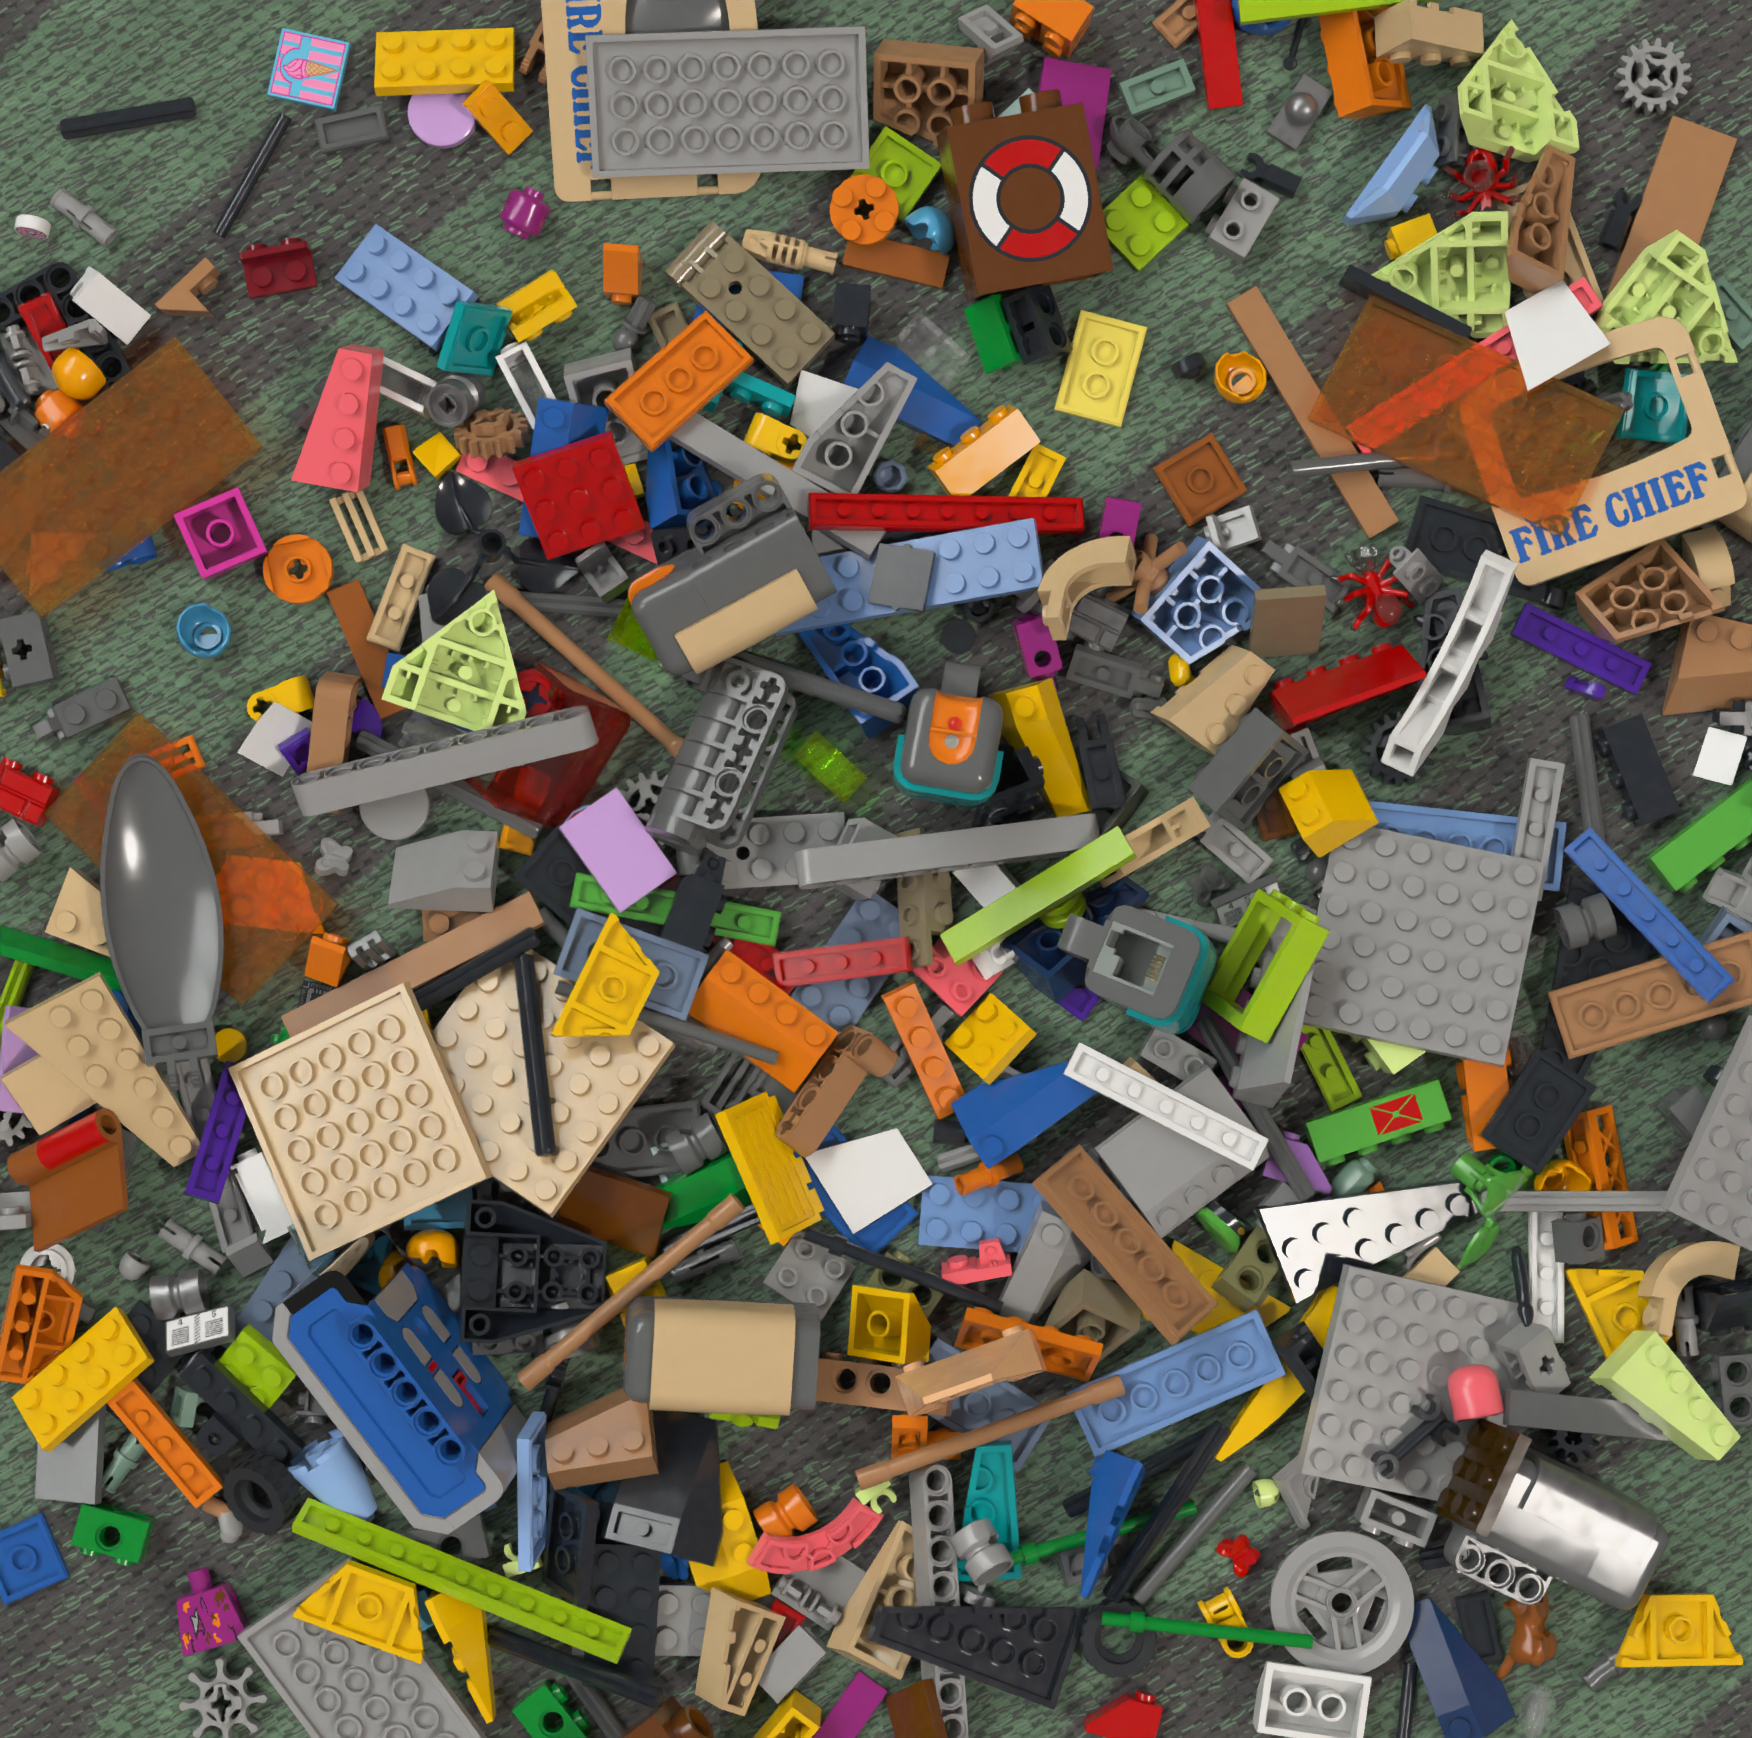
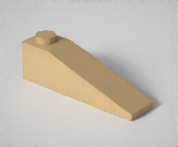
[826,1520,917,1680]

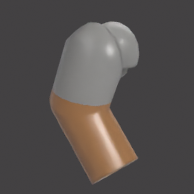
[202,1496,243,1543]

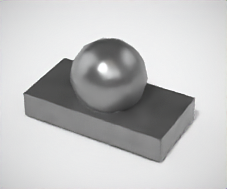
[1266,74,1333,152]

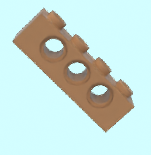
[816,1352,953,1416]

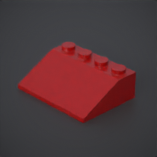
[1268,642,1427,731]

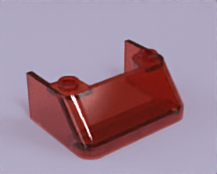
[465,662,631,829]

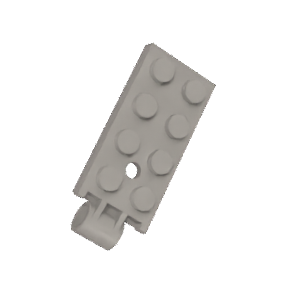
[676,812,845,890]
[554,1583,711,1656]

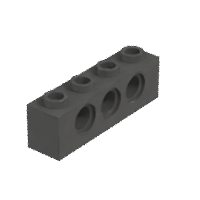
[344,1511,492,1581]

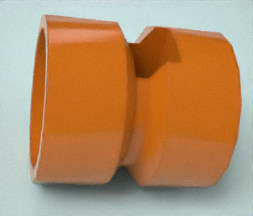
[753,1483,819,1537]

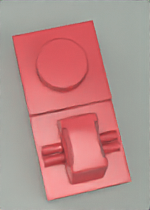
[941,1238,1013,1285]

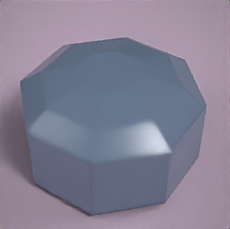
[873,460,908,494]

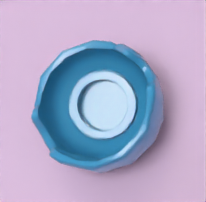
[904,206,955,255]
[176,603,232,659]

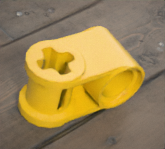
[744,412,807,463]
[247,675,315,722]
[1197,1586,1253,1658]

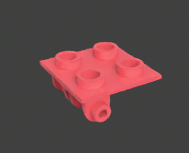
[913,924,1003,1017]

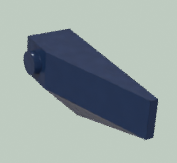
[1002,876,1149,1004]
[1407,1596,1516,1738]

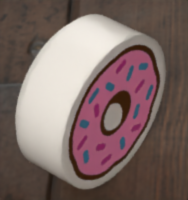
[14,214,51,239]

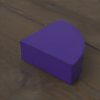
[1564,677,1606,702]
[352,698,383,738]
[278,727,311,775]
[1058,987,1101,1022]

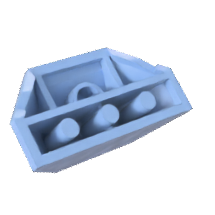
[1341,104,1439,226]

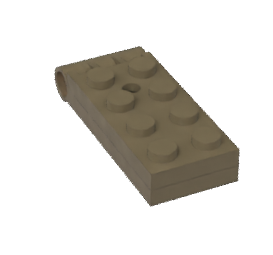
[664,221,835,388]

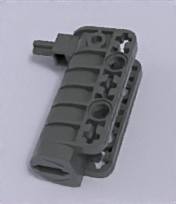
[645,657,798,857]

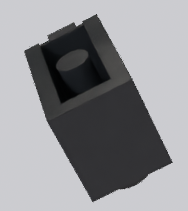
[659,852,728,952]

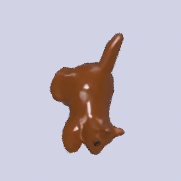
[1495,1592,1557,1680]

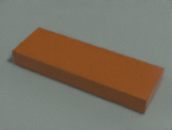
[842,239,950,290]

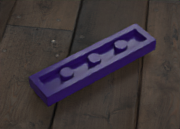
[1510,603,1652,696]
[184,1061,247,1204]

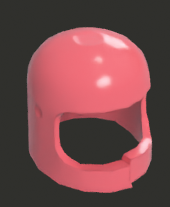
[1447,1364,1504,1423]

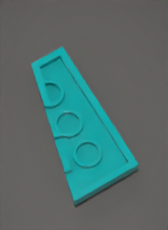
[957,1440,1022,1582]

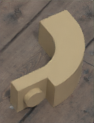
[1037,536,1137,641]
[1099,796,1211,888]
[1637,1241,1740,1337]

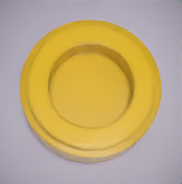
[215,1028,248,1063]

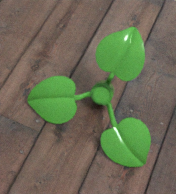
[1451,1152,1552,1270]

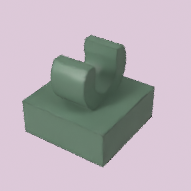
[170,1385,208,1428]

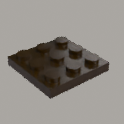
[1436,1418,1532,1538]

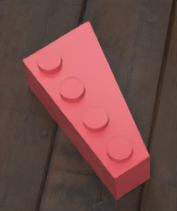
[291,344,385,492]

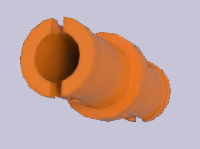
[954,1153,1023,1196]

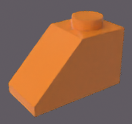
[603,243,643,306]

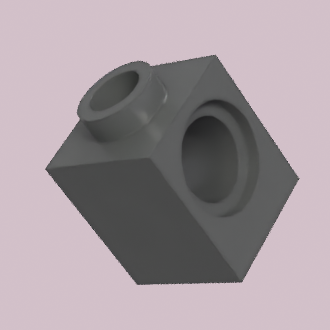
[1551,1212,1605,1265]

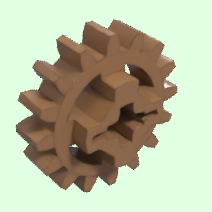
[454,408,530,459]

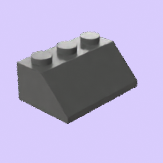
[1188,707,1310,831]

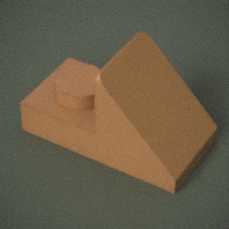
[155,257,221,317]

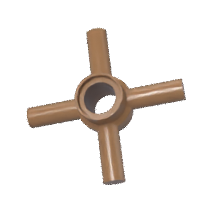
[1105,534,1187,614]

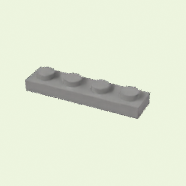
[1511,758,1565,901]

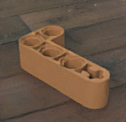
[307,671,363,814]
[776,1026,897,1157]

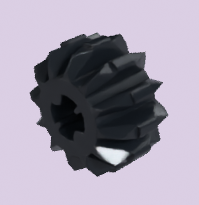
[1540,1430,1600,1463]

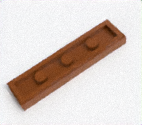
[327,579,408,720]

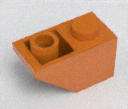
[304,932,352,987]

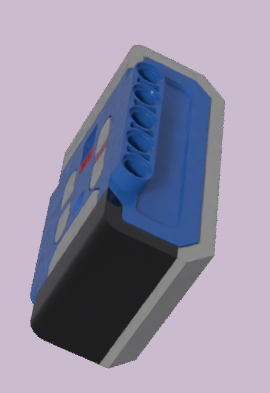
[272,1230,527,1534]

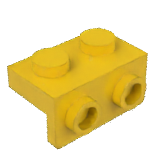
[496,270,578,343]

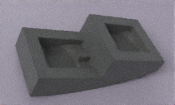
[1056,1533,1131,1586]

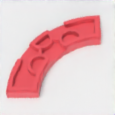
[746,1497,884,1575]

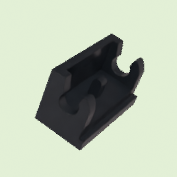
[1272,1320,1323,1400]

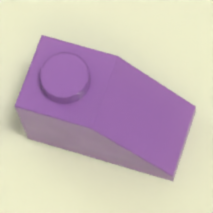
[1259,1130,1332,1195]

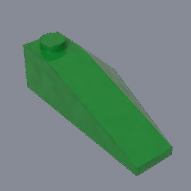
[656,1147,753,1230]

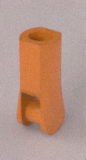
[382,425,418,491]

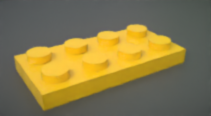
[374,28,515,96]
[11,1306,155,1452]

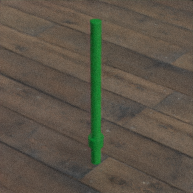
[1009,1500,1197,1566]
[1101,1611,1313,1649]

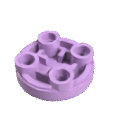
[408,93,477,149]

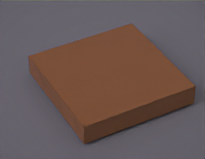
[1152,432,1248,528]

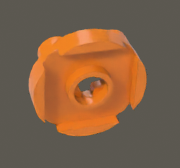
[830,174,899,246]
[263,534,334,605]

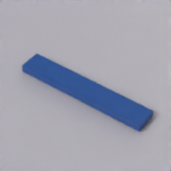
[1564,827,1735,1005]

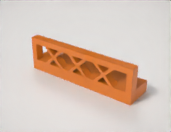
[1564,1105,1638,1250]

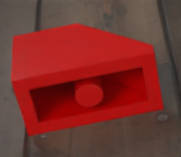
[1083,1690,1163,1738]

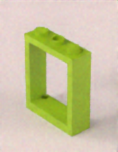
[1202,888,1330,1044]

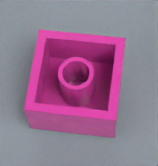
[173,487,269,581]

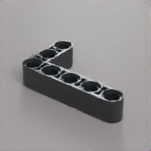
[0,262,150,417]

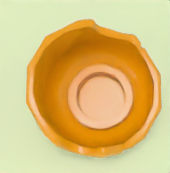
[52,347,106,400]
[1214,351,1267,404]
[1534,1159,1591,1191]
[406,1228,460,1268]

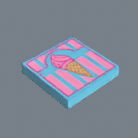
[267,28,351,112]

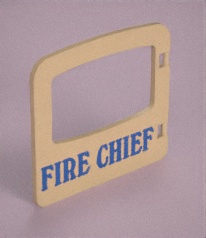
[541,0,761,202]
[1459,317,1748,586]

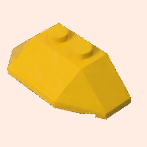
[688,1461,771,1601]

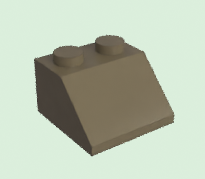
[1045,1269,1141,1362]

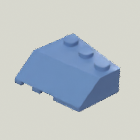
[1130,536,1261,664]

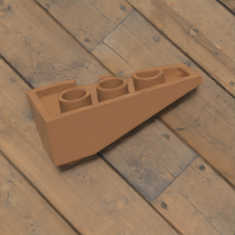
[1507,145,1576,294]

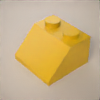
[1278,769,1379,858]
[847,1285,931,1364]

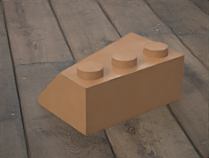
[873,39,985,147]
[1575,539,1725,643]
[1662,615,1752,716]
[545,1387,659,1490]

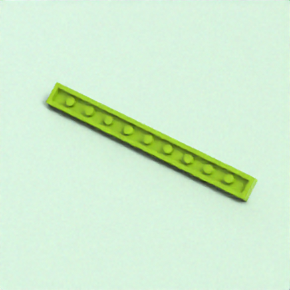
[292,1497,632,1664]

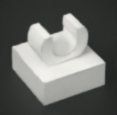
[972,938,1015,980]

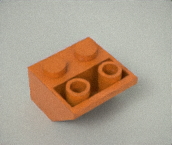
[1010,0,1094,59]

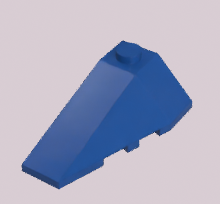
[844,336,981,447]
[518,396,608,538]
[646,439,728,530]
[797,623,920,739]
[951,1060,1097,1169]
[1080,1450,1146,1600]

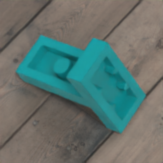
[702,340,796,418]

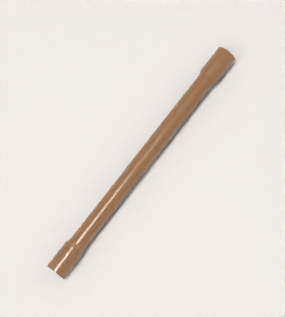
[484,571,684,759]
[517,1193,745,1391]
[855,1374,1126,1490]

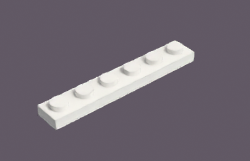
[1063,1042,1269,1171]

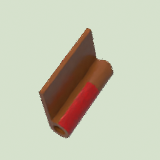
[7,1108,129,1253]

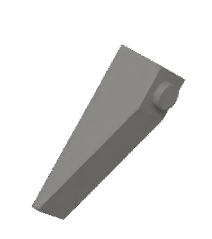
[993,1199,1091,1325]

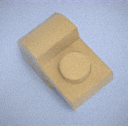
[1681,527,1735,607]

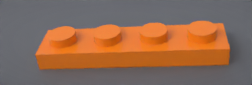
[881,980,965,1120]
[107,1378,224,1508]

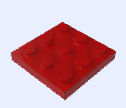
[512,430,646,560]

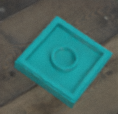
[436,301,513,376]
[1617,368,1689,443]

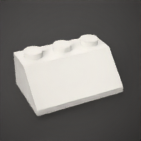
[1252,1661,1372,1738]

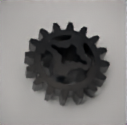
[1360,712,1437,787]

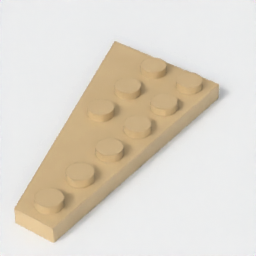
[4,972,201,1167]

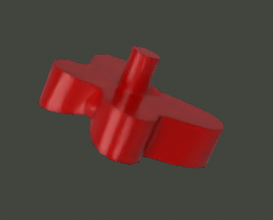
[1216,1534,1261,1577]

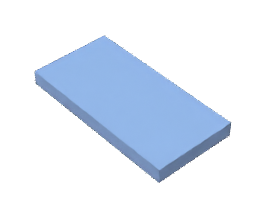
[517,1411,548,1572]

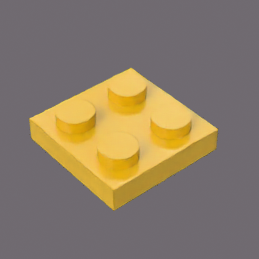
[944,992,1036,1085]

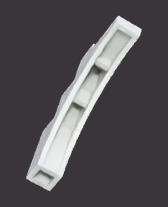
[1381,550,1518,777]

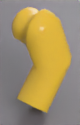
[1168,653,1195,688]

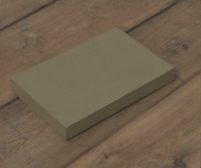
[1248,585,1327,658]

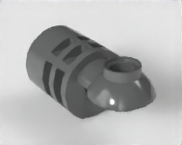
[1106,115,1237,225]

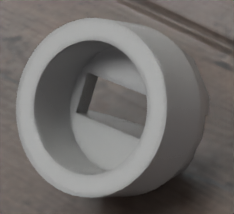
[119,1250,150,1280]

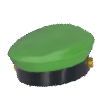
[1193,1200,1253,1253]

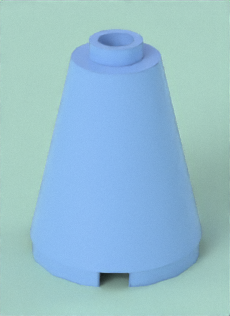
[287,1428,377,1522]

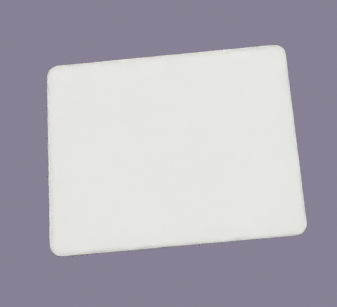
[1693,727,1747,785]

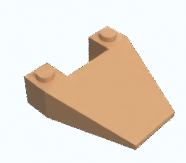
[895,1325,1047,1417]

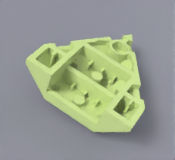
[1457,19,1579,163]
[1371,211,1511,338]
[1595,230,1738,364]
[381,590,527,731]

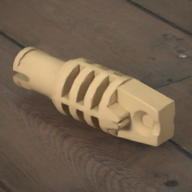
[742,229,838,275]

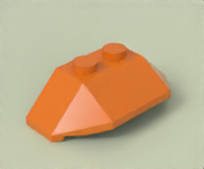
[0,1264,83,1384]

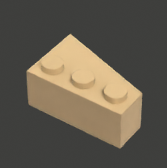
[1374,0,1484,68]
[1150,645,1275,755]
[45,867,110,957]
[695,1587,786,1717]

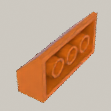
[1318,7,1412,119]
[688,950,839,1093]

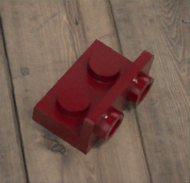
[238,238,318,300]

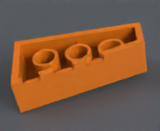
[1455,1048,1513,1152]

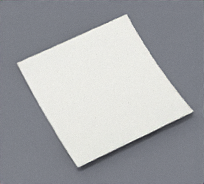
[238,702,312,777]

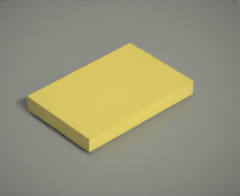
[1054,310,1147,428]

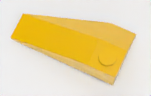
[988,677,1090,817]
[424,1590,496,1724]

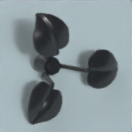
[427,471,580,626]

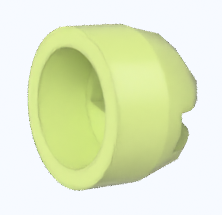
[1252,1479,1280,1508]

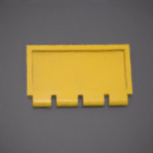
[715,1091,824,1245]

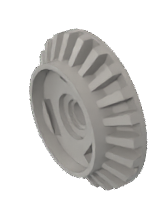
[1269,1530,1414,1675]

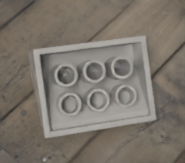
[1228,955,1316,1108]
[1095,1064,1272,1238]

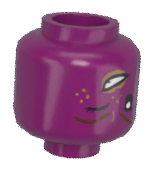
[499,186,551,240]

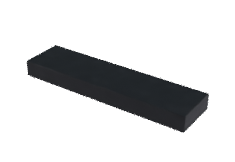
[1338,265,1472,348]

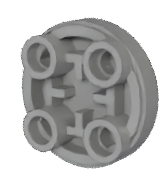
[359,788,430,840]

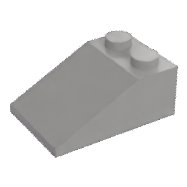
[563,348,648,465]
[388,830,500,912]

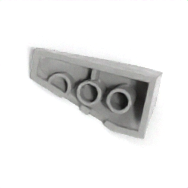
[792,362,918,494]

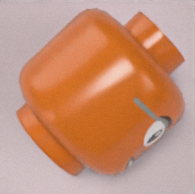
[34,389,87,440]

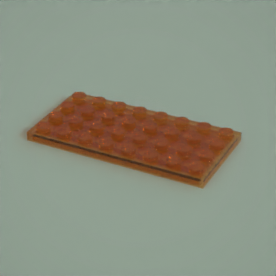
[1308,295,1624,538]
[0,336,264,618]
[44,713,340,1005]

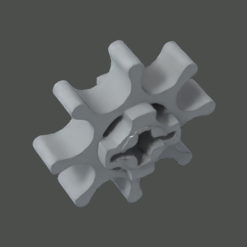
[179,1655,270,1738]

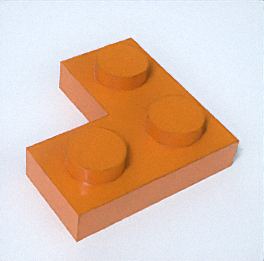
[891,1412,962,1460]

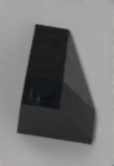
[1415,587,1491,736]

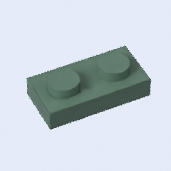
[1118,59,1196,118]
[1715,276,1752,352]

